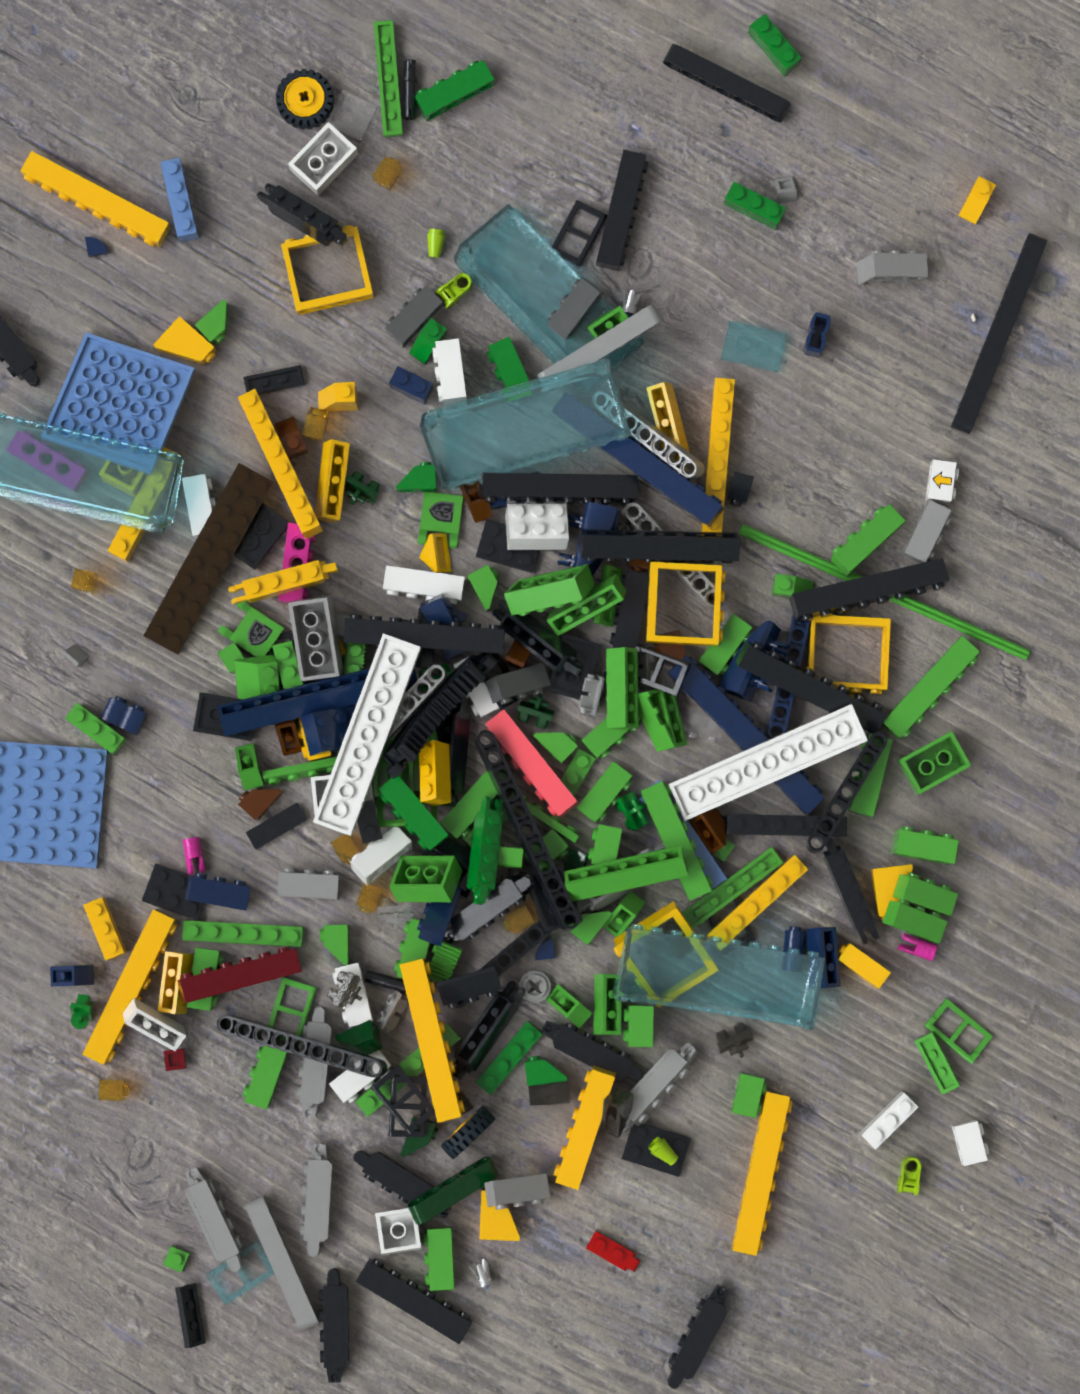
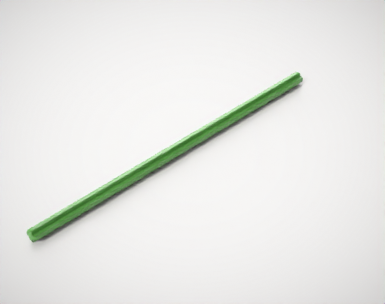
[739,524,1030,660]

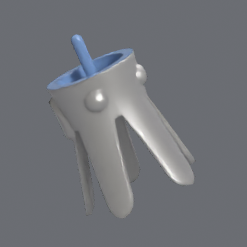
[622,289,643,316]
[468,1259,493,1290]

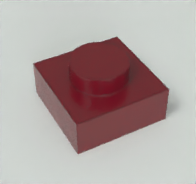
[164,1048,187,1071]

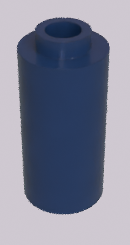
[781,926,805,972]

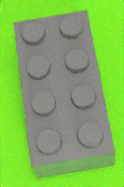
[288,595,344,681]

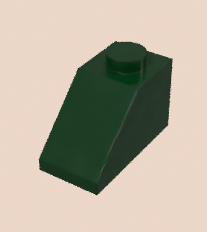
[335,1020,382,1055]
[400,1116,438,1157]

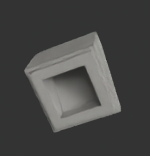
[774,177,797,203]
[62,645,89,667]

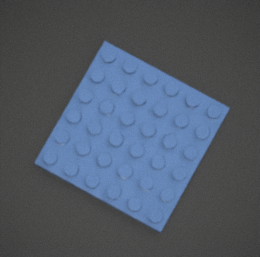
[41,332,196,475]
[0,741,108,868]

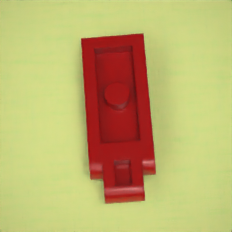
[586,1230,641,1272]

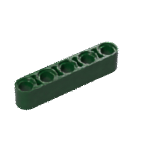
[407,1156,499,1225]

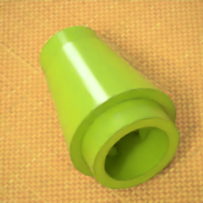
[427,229,446,258]
[648,1136,678,1166]

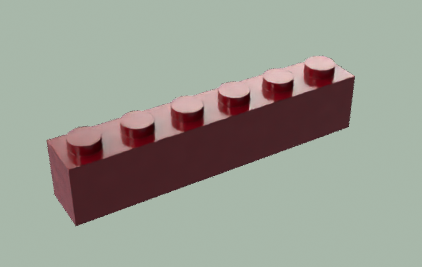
[177,946,302,1004]

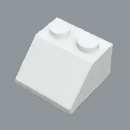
[375,1208,422,1256]

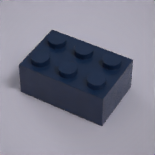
[301,705,356,756]

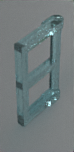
[206,1241,274,1305]

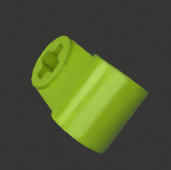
[435,273,472,309]
[897,1155,921,1196]

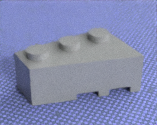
[857,250,928,285]

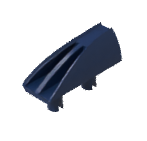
[558,502,621,576]
[720,620,790,702]

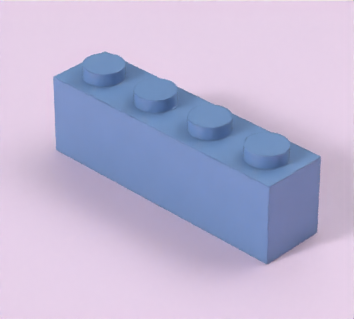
[160,158,199,243]

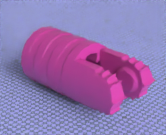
[182,837,205,875]
[898,933,938,961]

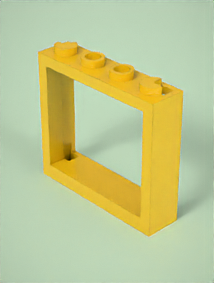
[281,225,374,315]
[646,562,726,647]
[807,615,891,694]
[613,901,719,1008]

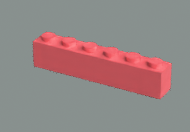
[485,709,579,818]

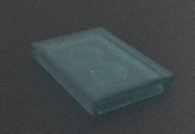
[720,321,787,372]

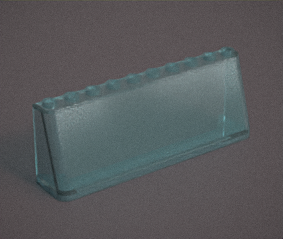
[454,204,645,397]
[420,359,631,490]
[0,412,184,533]
[612,924,825,1030]

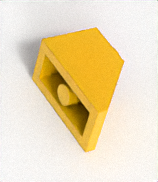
[958,176,996,224]

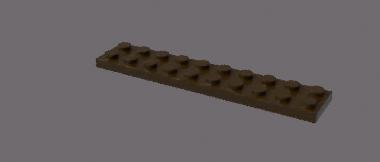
[143,463,274,655]

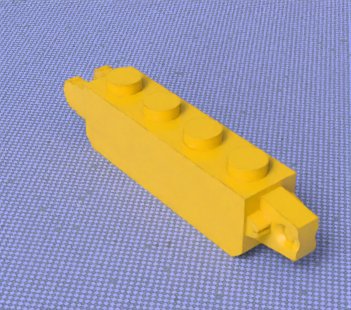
[228,560,338,604]

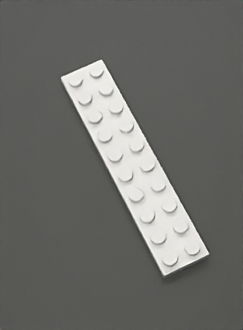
[313,634,421,836]
[668,704,868,821]

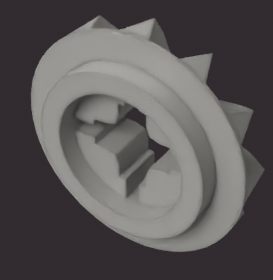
[519,971,551,1003]

